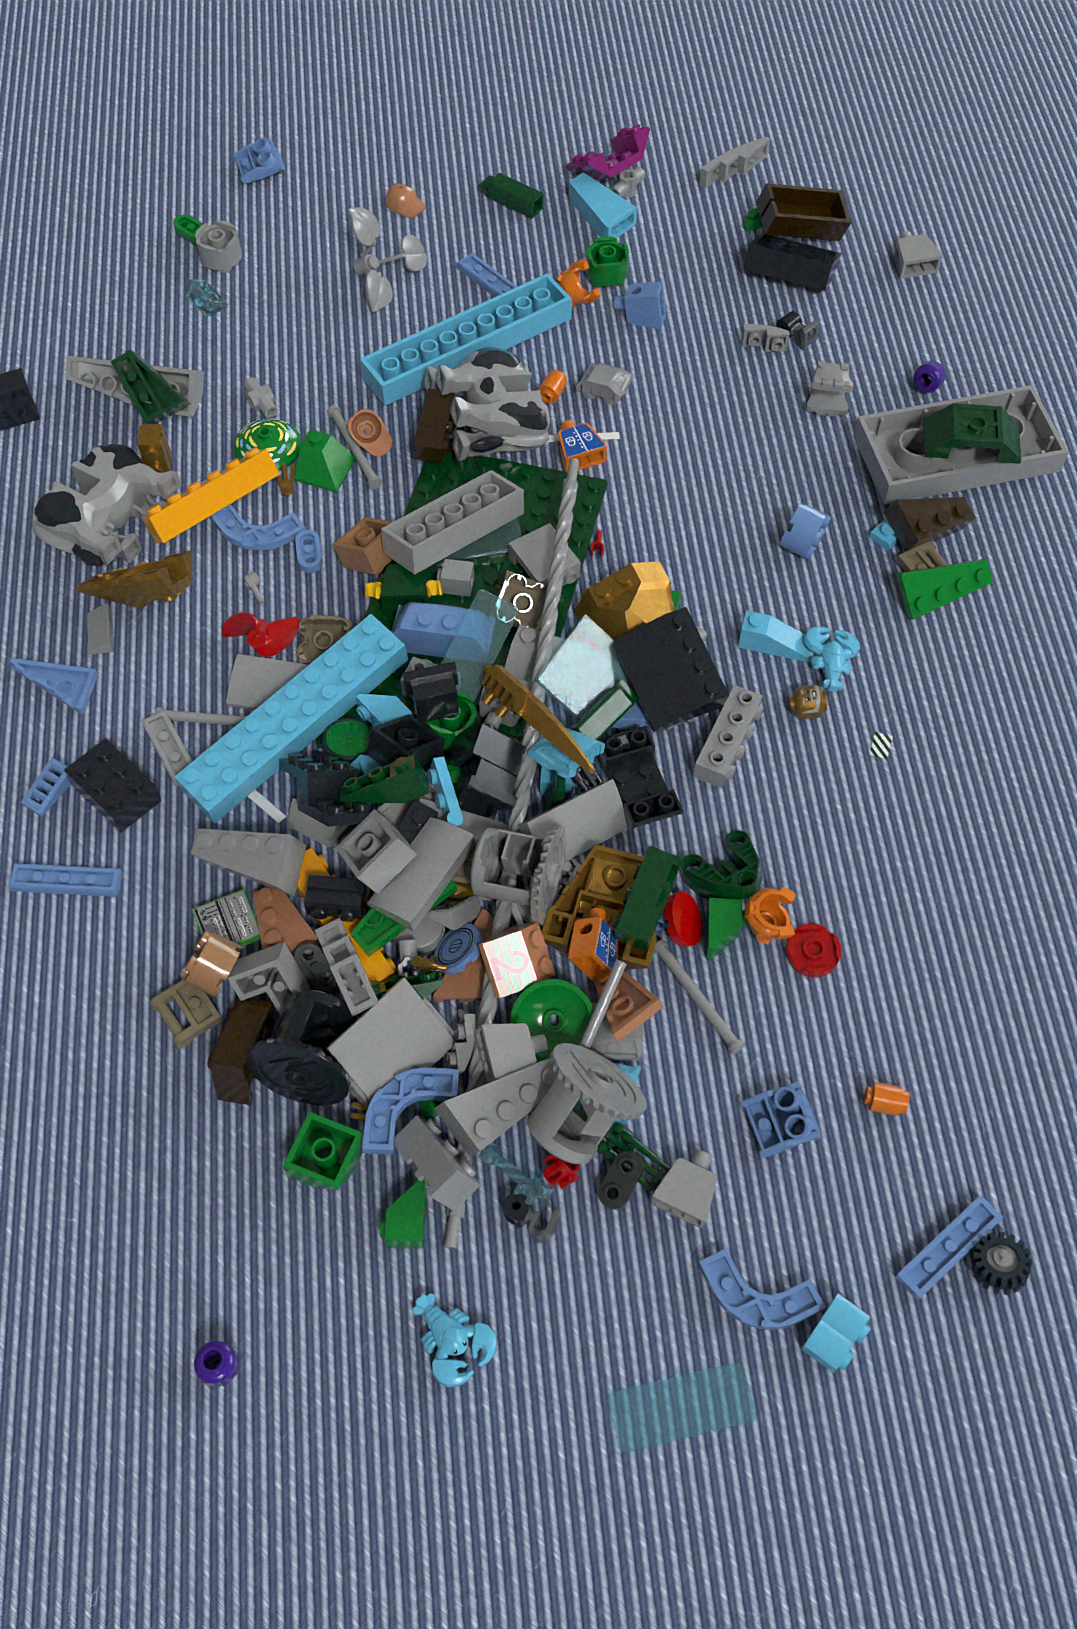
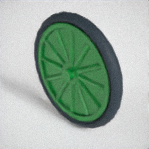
[322,718,372,762]

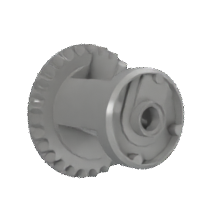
[471,825,566,925]
[528,1043,647,1164]

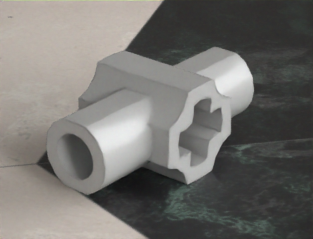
[610,167,645,198]
[243,377,278,418]
[397,939,423,977]

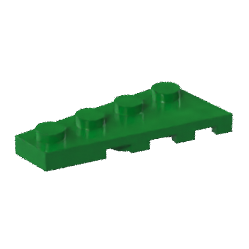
[896,559,993,620]
[350,880,458,957]

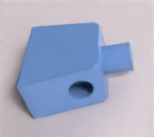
[614,282,666,330]

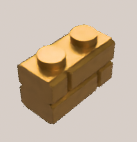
[137,424,173,473]

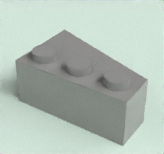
[394,1115,481,1211]

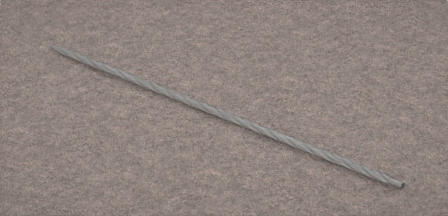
[444,458,579,1249]

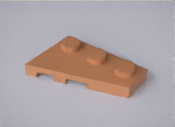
[252,887,318,952]
[593,971,663,1042]

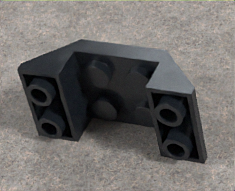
[598,725,683,828]

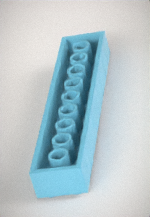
[360,273,572,406]
[174,614,408,824]

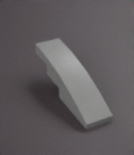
[699,137,770,189]
[314,918,379,1016]

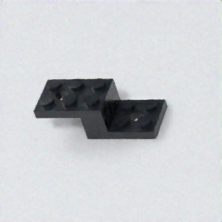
[279,752,380,827]

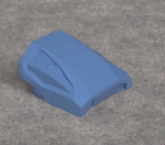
[233,138,285,183]
[740,1082,821,1158]

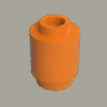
[538,370,567,404]
[864,1082,910,1116]

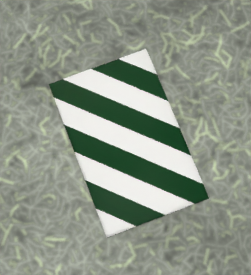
[869,732,893,759]

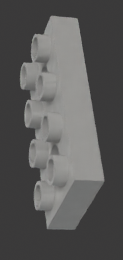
[853,385,1068,505]

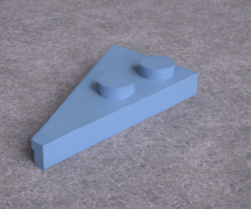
[10,658,98,715]

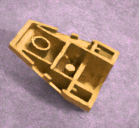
[76,550,192,609]
[574,561,675,663]
[542,844,656,970]

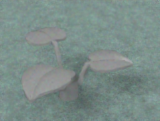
[347,207,427,312]

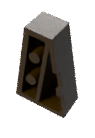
[413,388,456,463]
[883,497,976,552]
[207,998,276,1105]

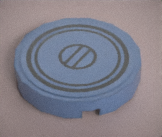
[434,924,484,975]

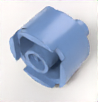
[779,502,832,560]

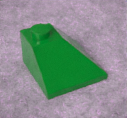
[294,429,355,493]

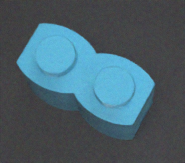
[801,1294,871,1373]

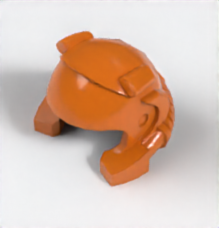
[556,259,601,306]
[745,887,796,945]

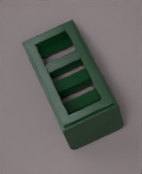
[543,774,566,812]

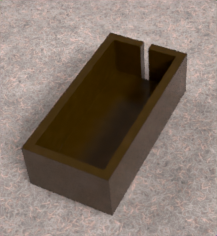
[756,183,851,241]

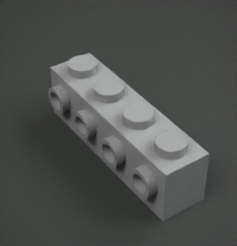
[693,685,764,788]

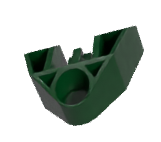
[680,830,763,899]

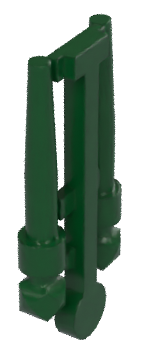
[597,1122,670,1192]

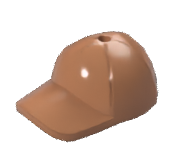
[385,183,426,218]
[348,409,392,457]

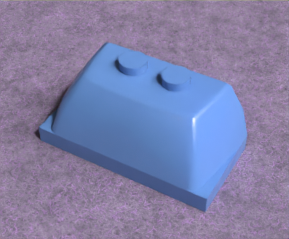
[392,602,496,663]

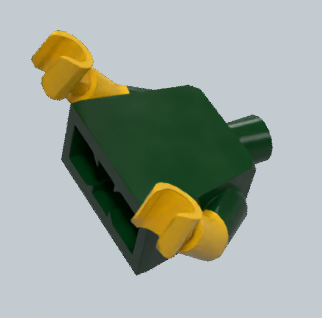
[365,563,442,611]

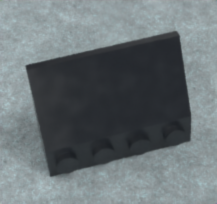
[743,233,842,293]
[612,607,729,733]

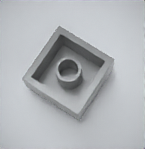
[336,809,417,894]

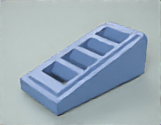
[21,758,71,817]

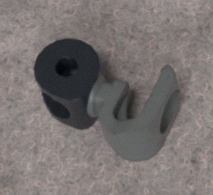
[776,311,819,349]
[503,1192,560,1243]

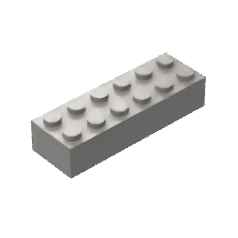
[381,470,524,574]

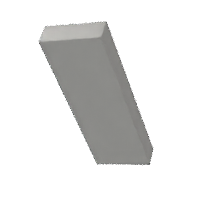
[141,710,193,787]

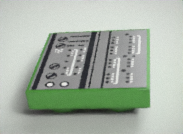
[192,889,261,946]

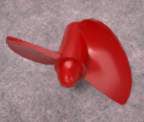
[221,612,300,657]

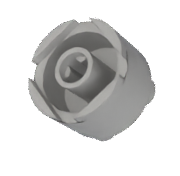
[195,221,242,273]

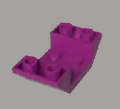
[565,125,650,180]

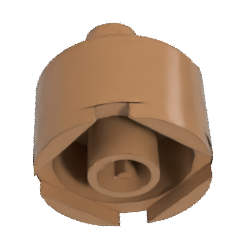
[180,931,242,997]

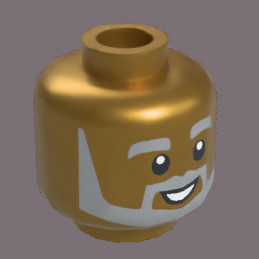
[790,685,827,719]

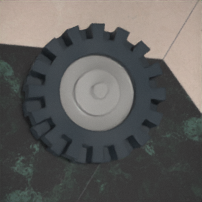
[972,1232,1032,1295]

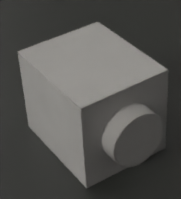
[437,559,475,597]

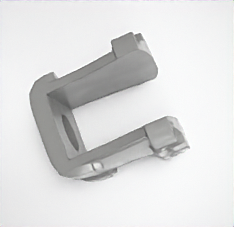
[807,361,853,417]

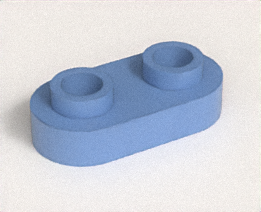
[295,530,323,573]

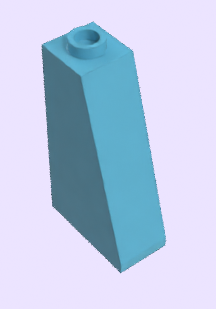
[569,172,637,238]

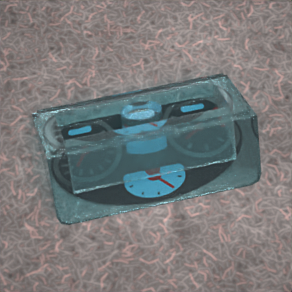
[184,279,228,317]

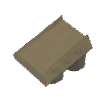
[489,570,548,630]
[297,615,352,665]

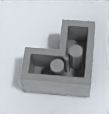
[227,942,311,1014]

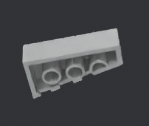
[191,828,306,897]
[434,1058,558,1157]

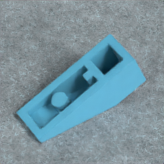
[738,610,813,663]

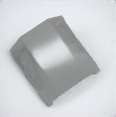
[576,363,633,405]
[590,1003,644,1062]

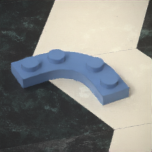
[210,504,306,550]
[362,1068,459,1155]
[698,1249,826,1330]

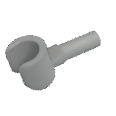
[244,571,265,605]

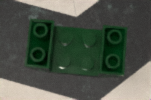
[923,403,1021,464]

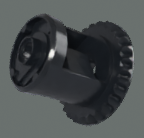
[247,990,357,1105]

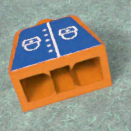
[557,420,607,472]
[568,908,618,980]

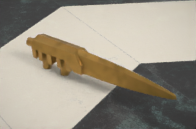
[481,664,594,774]

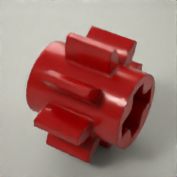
[543,1154,580,1189]

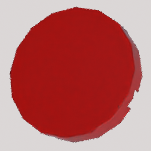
[664,892,703,947]
[785,923,842,978]

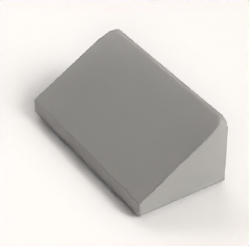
[87,603,114,655]
[288,799,340,847]
[427,895,481,930]

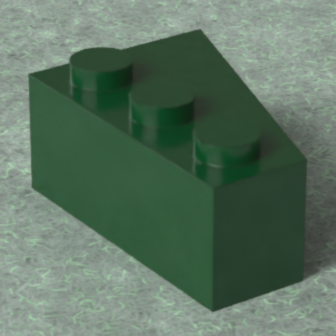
[110,350,191,424]
[612,845,681,951]

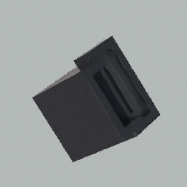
[403,661,459,724]
[454,759,518,820]

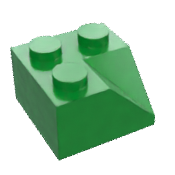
[283,1111,364,1190]

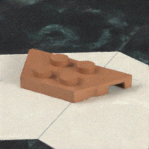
[433,909,494,1002]

